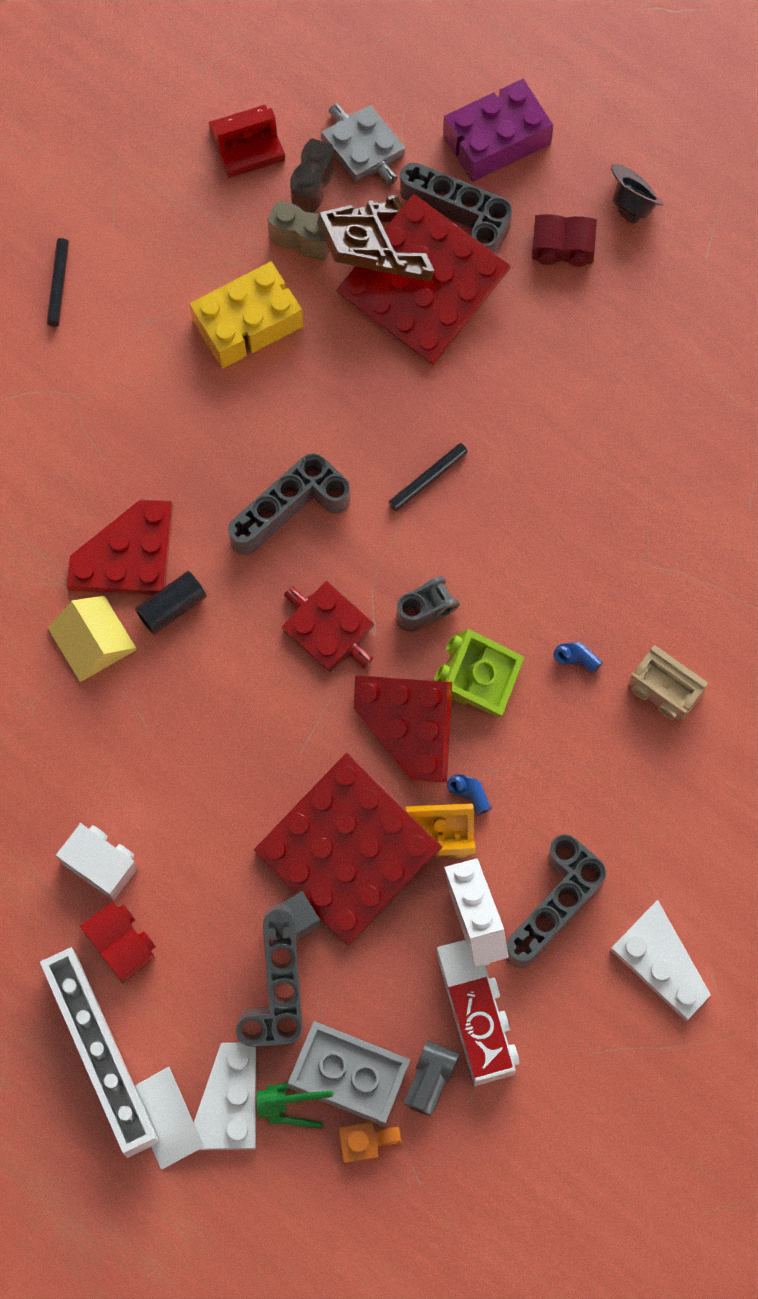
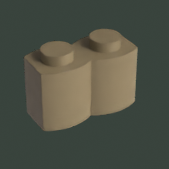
[267,202,329,260]

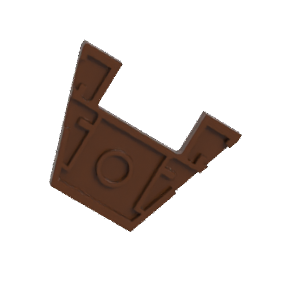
[317,195,434,281]

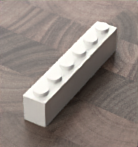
[40,947,160,1158]

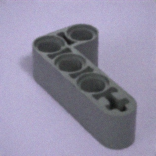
[400,163,512,255]
[228,453,350,555]
[507,834,606,968]
[236,904,302,1047]

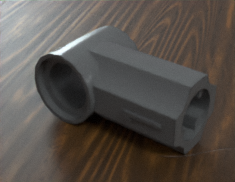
[404,1040,460,1116]

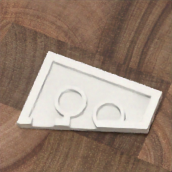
[610,900,711,1021]
[185,1042,257,1150]

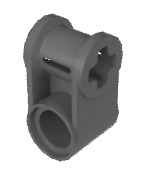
[396,576,460,632]

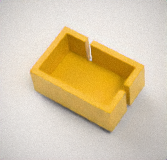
[189,261,303,369]

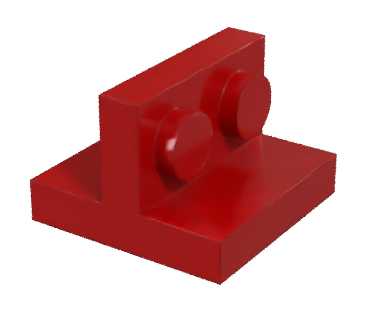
[208,104,285,178]

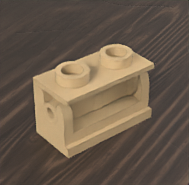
[628,645,708,723]

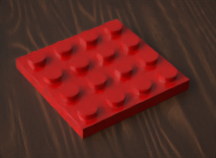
[336,193,511,365]
[253,753,443,945]

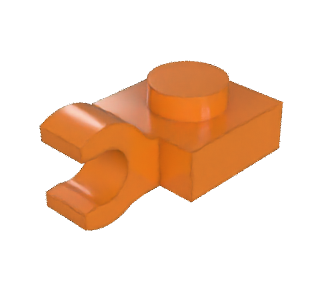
[339,1122,402,1164]

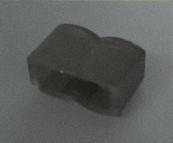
[290,138,334,213]

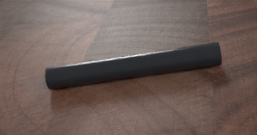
[47,238,69,327]
[388,443,468,511]

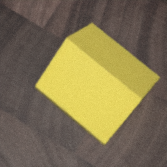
[48,596,137,682]

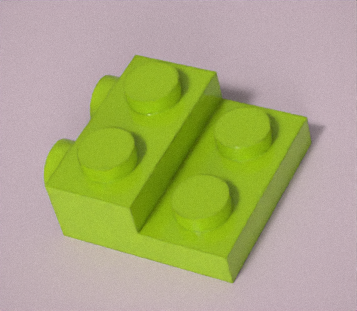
[434,629,524,718]

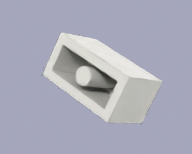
[56,823,138,901]

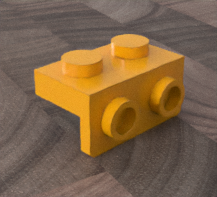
[406,804,476,859]

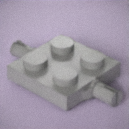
[321,103,405,186]

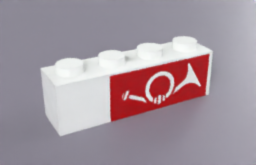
[436,940,520,1086]

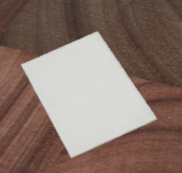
[135,1067,204,1170]

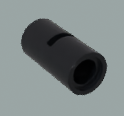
[135,571,207,635]

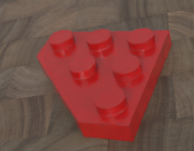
[67,499,173,595]
[353,675,452,782]

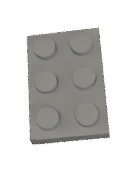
[287,1021,410,1127]

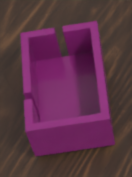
[443,78,553,182]

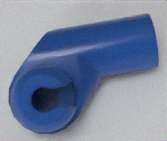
[553,642,603,674]
[447,774,492,815]

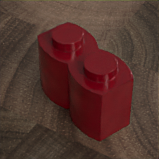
[532,214,597,267]

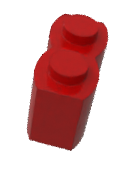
[80,901,156,984]

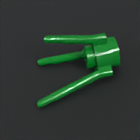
[257,1081,334,1129]

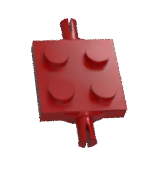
[282,580,374,672]

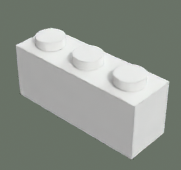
[445,859,509,967]

